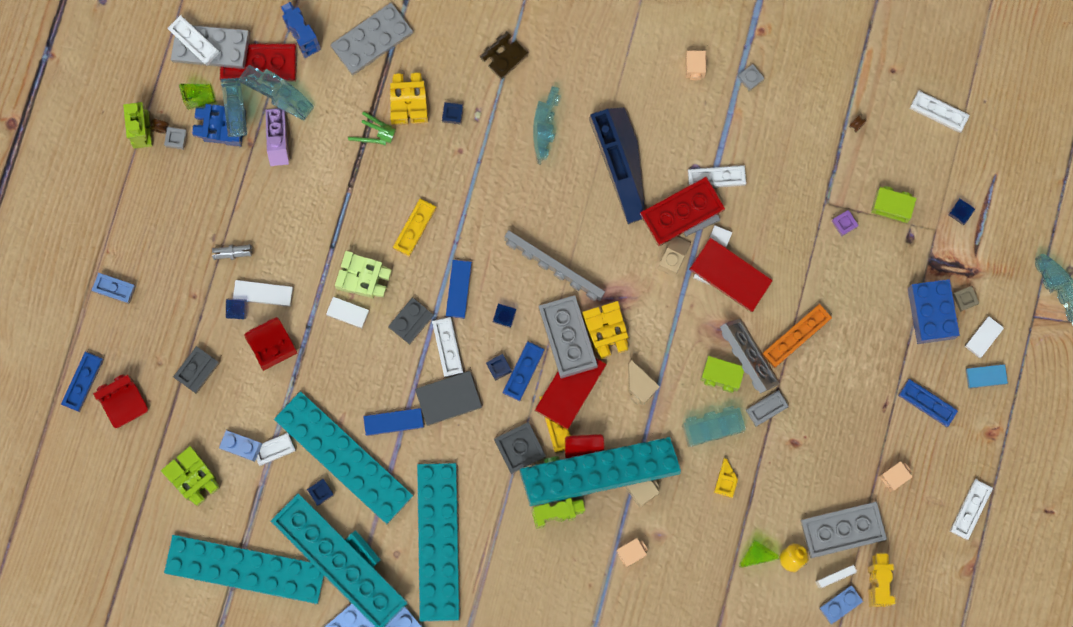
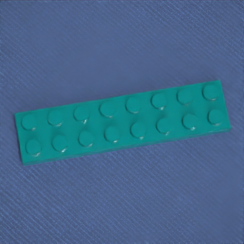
[274,391,413,524]
[520,437,681,507]
[417,463,459,622]
[271,493,408,627]
[164,535,324,604]

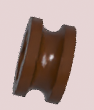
[849,114,867,133]
[150,119,169,134]

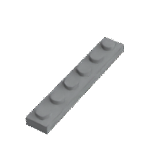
[504,230,605,301]

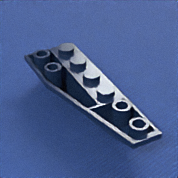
[589,108,645,224]

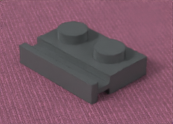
[388,297,434,345]
[173,346,220,394]

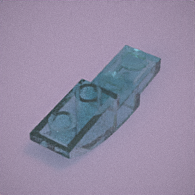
[239,65,314,121]
[220,78,247,137]
[533,86,561,165]
[1035,254,1073,325]

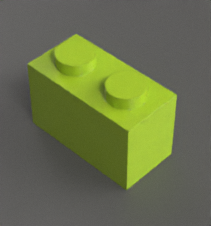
[871,186,917,223]
[700,356,744,393]

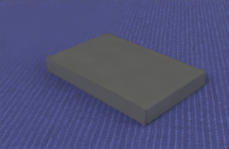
[415,371,482,426]

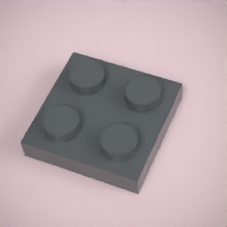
[494,422,546,474]

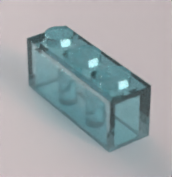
[682,406,746,448]

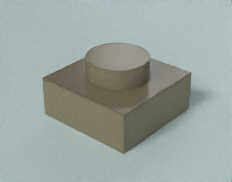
[953,286,979,312]

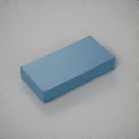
[966,365,1008,388]

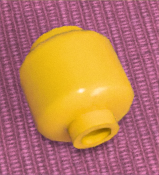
[779,543,809,572]

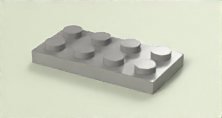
[330,3,413,76]
[171,26,250,69]
[538,295,598,378]
[720,319,780,393]
[800,502,887,559]

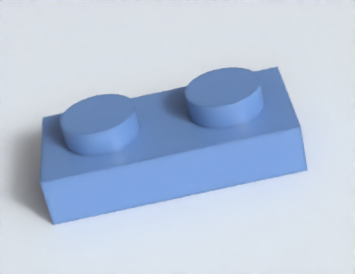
[92,273,136,304]
[219,430,262,462]
[819,585,863,624]

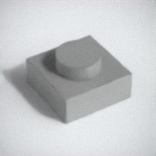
[738,64,765,91]
[164,127,187,150]

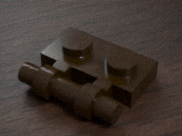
[480,32,529,80]

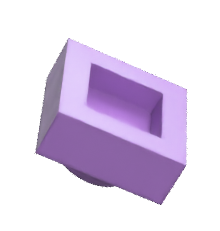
[832,210,859,237]

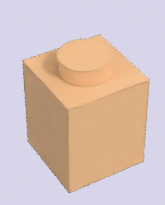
[685,51,706,80]
[879,461,912,492]
[616,538,648,568]

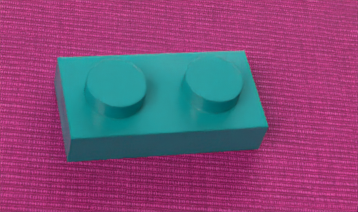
[345,530,381,568]

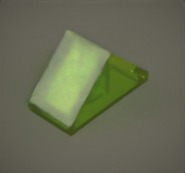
[179,84,216,110]
[738,540,779,568]

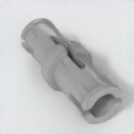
[212,244,252,260]

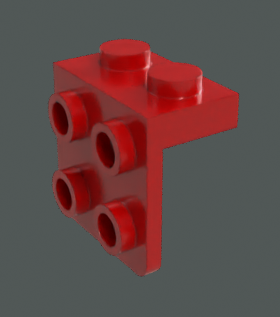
[244,317,298,371]
[93,374,148,429]
[565,434,604,459]

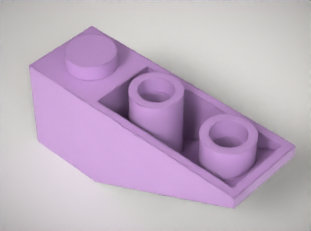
[266,108,289,166]

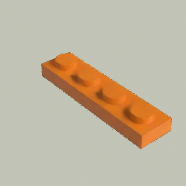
[762,304,832,369]

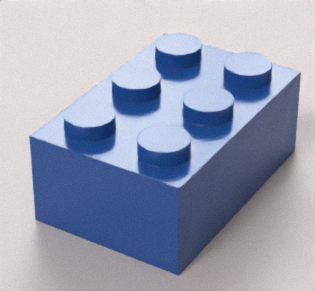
[908,279,960,344]

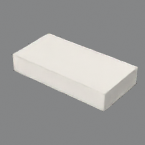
[326,297,369,329]
[965,316,1004,358]
[256,433,296,466]
[815,565,856,588]

